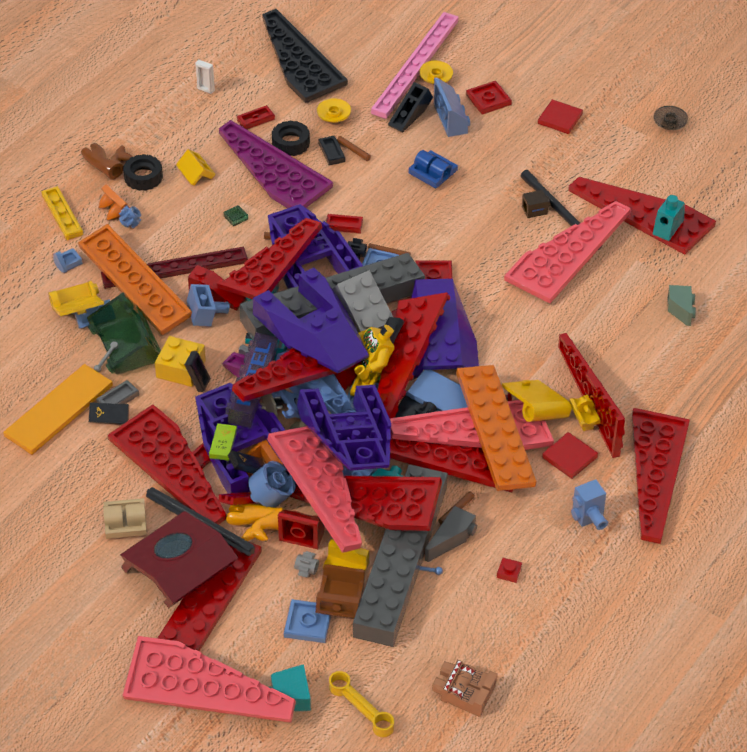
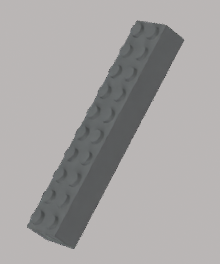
[240,253,425,343]
[353,465,448,647]

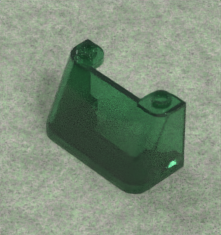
[87,292,161,375]

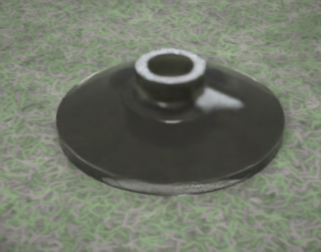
[654,106,688,130]

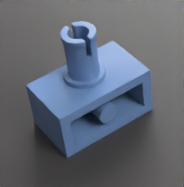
[187,284,229,326]
[571,479,608,530]

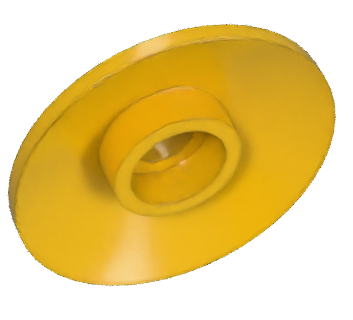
[419,60,453,84]
[317,98,351,123]

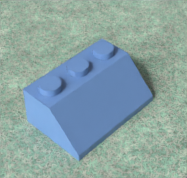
[433,78,470,137]

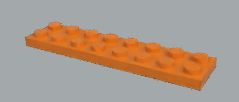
[78,224,192,335]
[456,365,537,491]

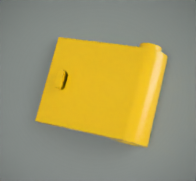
[48,281,104,316]
[501,380,572,422]

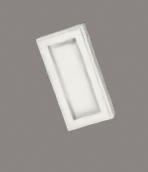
[195,59,215,94]

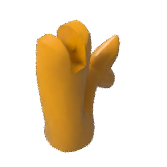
[226,504,284,541]

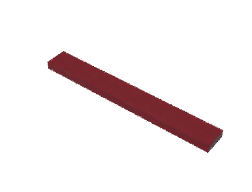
[101,246,248,289]

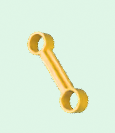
[329,671,394,737]

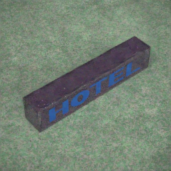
[225,333,278,428]

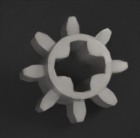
[294,551,319,578]

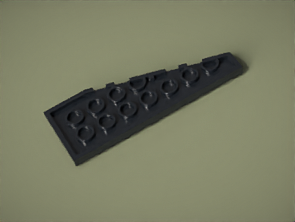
[262,9,348,103]

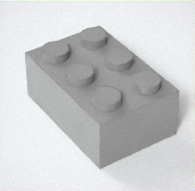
[333,270,393,332]

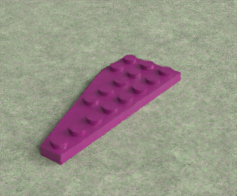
[219,120,333,208]

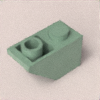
[667,285,696,326]

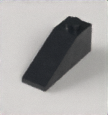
[388,82,433,133]

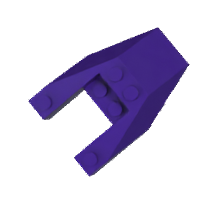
[268,204,363,289]
[253,267,369,373]
[195,383,290,493]
[297,385,391,471]

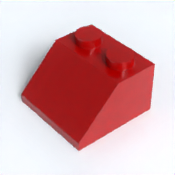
[278,510,325,550]

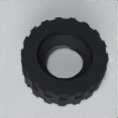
[272,120,310,156]
[123,154,163,191]

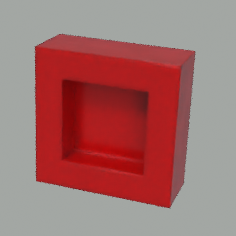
[497,557,522,583]

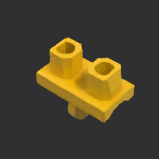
[569,395,600,431]

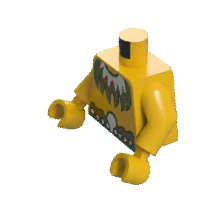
[354,325,394,380]

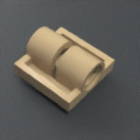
[103,498,147,539]

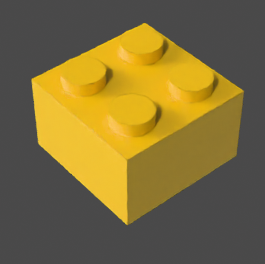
[155,336,206,387]

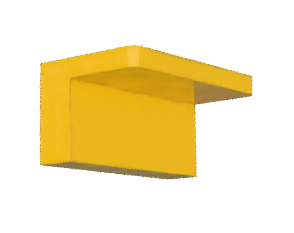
[176,149,216,186]
[323,539,369,571]

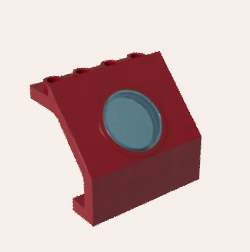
[120,511,238,609]

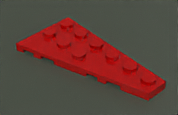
[216,218,323,299]

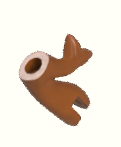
[81,143,133,180]

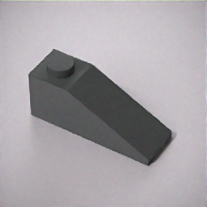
[425,506,477,562]

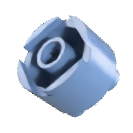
[249,461,296,508]

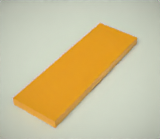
[3,364,113,455]

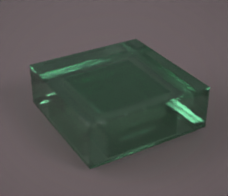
[223,205,248,227]

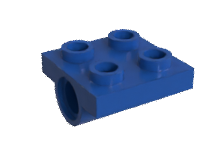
[408,150,458,189]

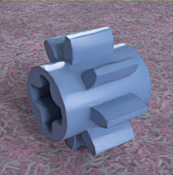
[119,205,141,228]

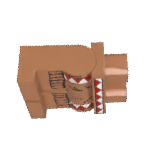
[432,659,498,717]

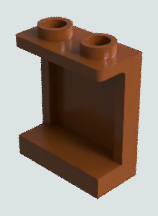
[315,564,365,618]

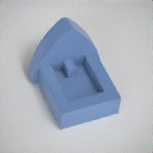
[53,248,83,273]

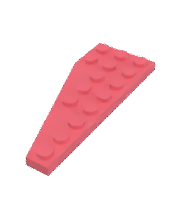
[504,201,631,304]
[390,400,554,450]
[267,426,362,553]
[123,636,296,723]

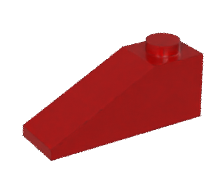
[188,265,246,311]

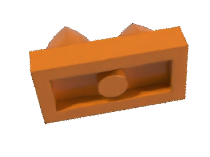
[99,184,130,220]

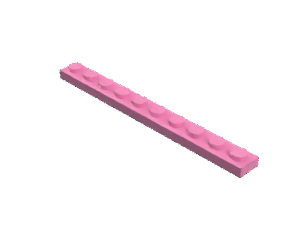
[371,12,458,119]

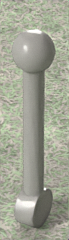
[94,342,118,372]

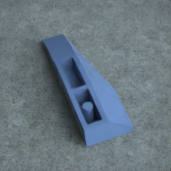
[275,350,356,414]

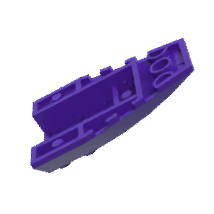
[412,279,479,378]

